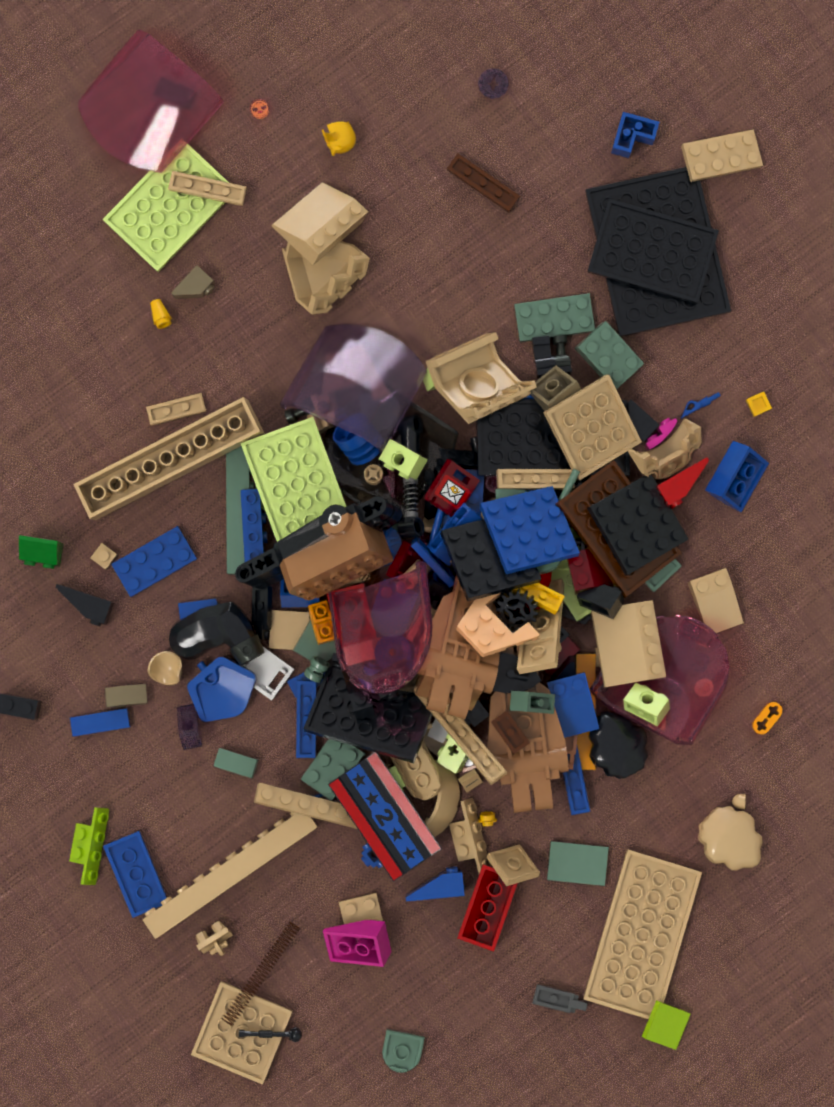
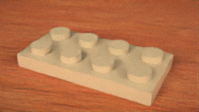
[681,129,763,182]

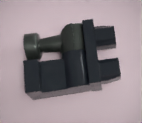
[531,335,572,379]

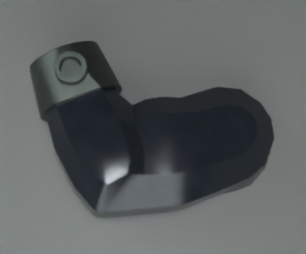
[169,601,265,666]

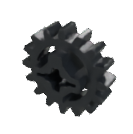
[496,589,539,632]

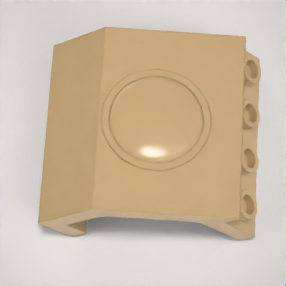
[426,332,537,424]

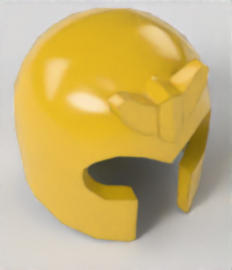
[321,121,356,156]

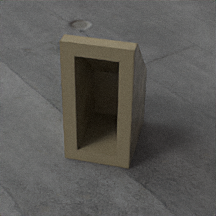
[171,265,215,299]

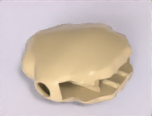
[698,806,763,871]

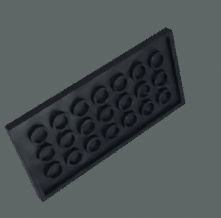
[476,399,630,477]

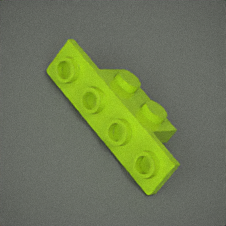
[69,807,109,885]

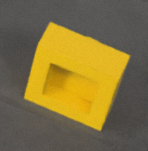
[746,391,772,417]

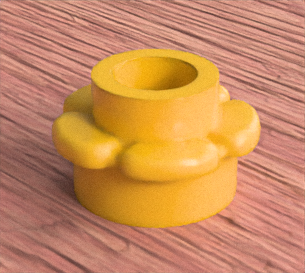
[478,811,497,826]

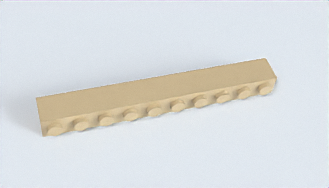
[142,812,317,939]

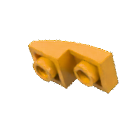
[308,600,337,645]

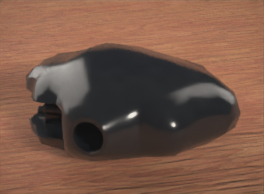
[588,711,648,779]

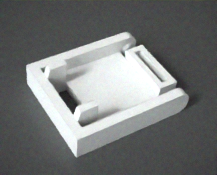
[243,646,295,700]

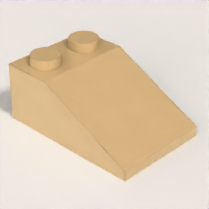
[687,568,744,636]

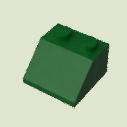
[19,535,64,569]

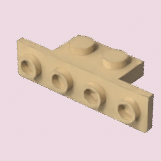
[449,798,491,873]

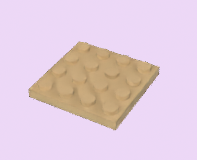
[543,375,642,480]
[191,981,293,1085]

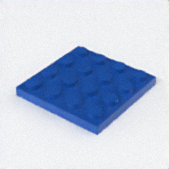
[479,486,580,574]

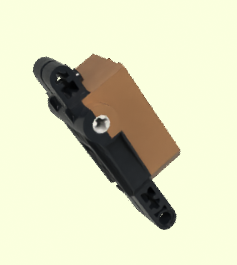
[235,496,402,600]

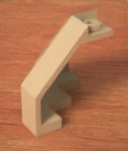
[282,241,370,315]

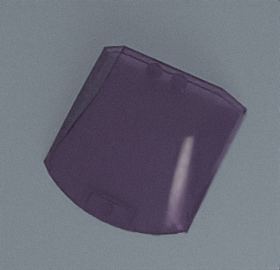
[280,324,427,453]

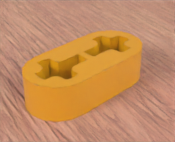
[752,702,782,734]

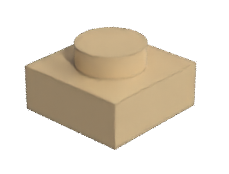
[90,543,118,570]

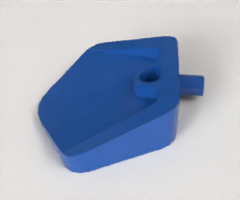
[187,657,257,722]

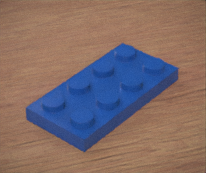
[111,526,197,597]
[103,831,167,918]

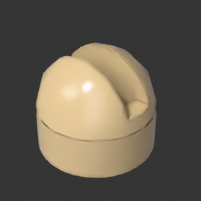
[732,794,746,809]

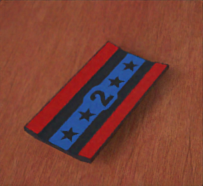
[328,752,442,882]

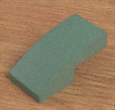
[214,748,259,778]

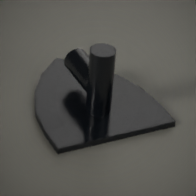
[493,652,541,693]

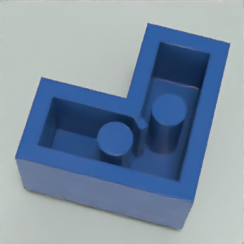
[611,112,660,158]

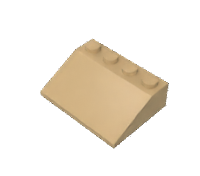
[272,182,368,265]
[591,600,666,687]

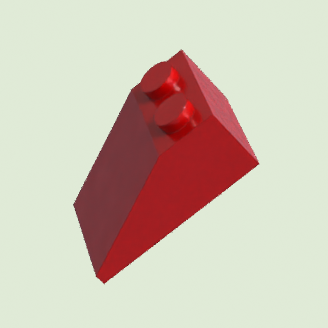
[656,457,709,509]

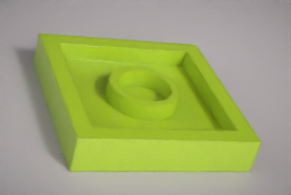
[642,1000,690,1050]

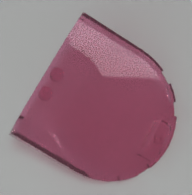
[328,561,433,694]
[590,615,729,745]

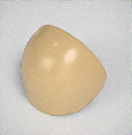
[148,651,182,685]

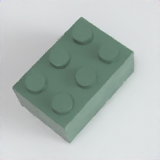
[574,321,644,390]

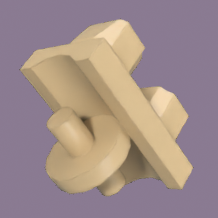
[196,921,234,956]

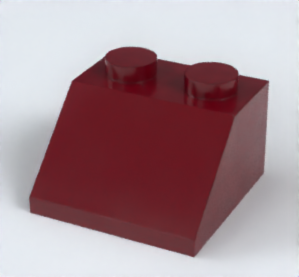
[567,549,613,595]

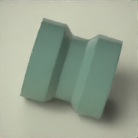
[304,656,330,683]

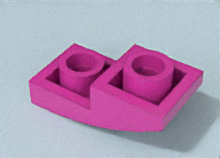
[644,418,677,451]

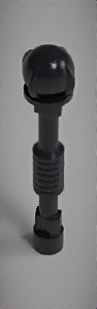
[239,1027,302,1042]

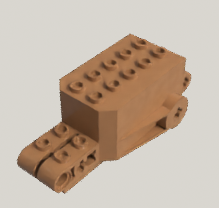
[414,575,499,720]
[487,646,569,813]

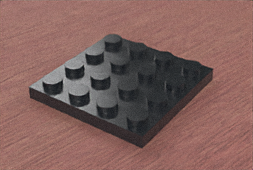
[587,474,689,576]
[440,519,541,602]

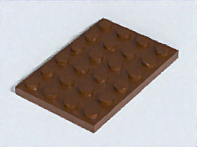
[556,460,682,598]

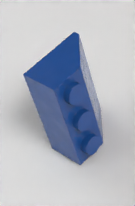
[705,441,769,512]

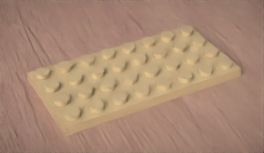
[583,849,702,1019]

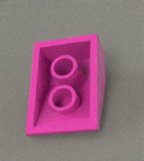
[323,920,392,967]

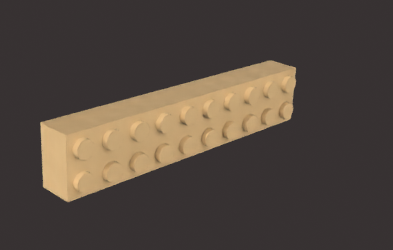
[73,397,265,520]

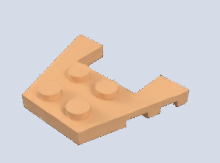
[456,593,540,657]

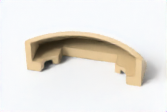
[628,419,702,479]
[424,760,460,837]

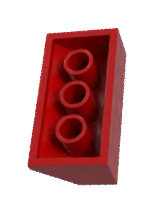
[457,864,518,952]

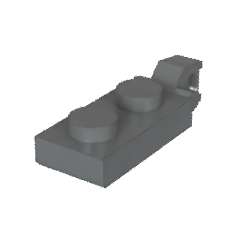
[532,984,588,1013]

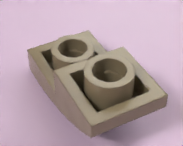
[105,684,147,708]

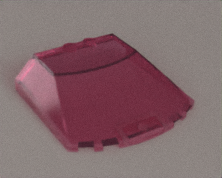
[78,29,224,173]

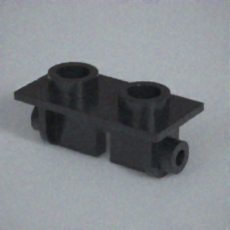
[436,448,477,470]

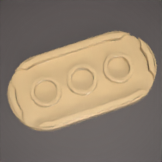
[390,740,442,800]

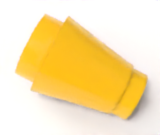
[150,299,172,329]

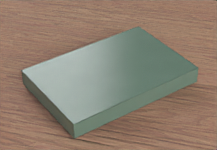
[547,841,609,886]

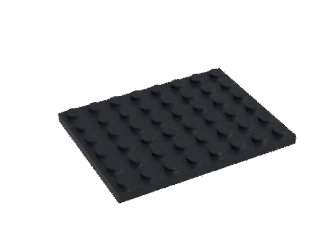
[585,167,731,337]

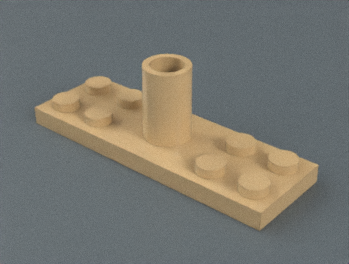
[517,579,564,674]

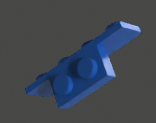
[241,489,268,562]

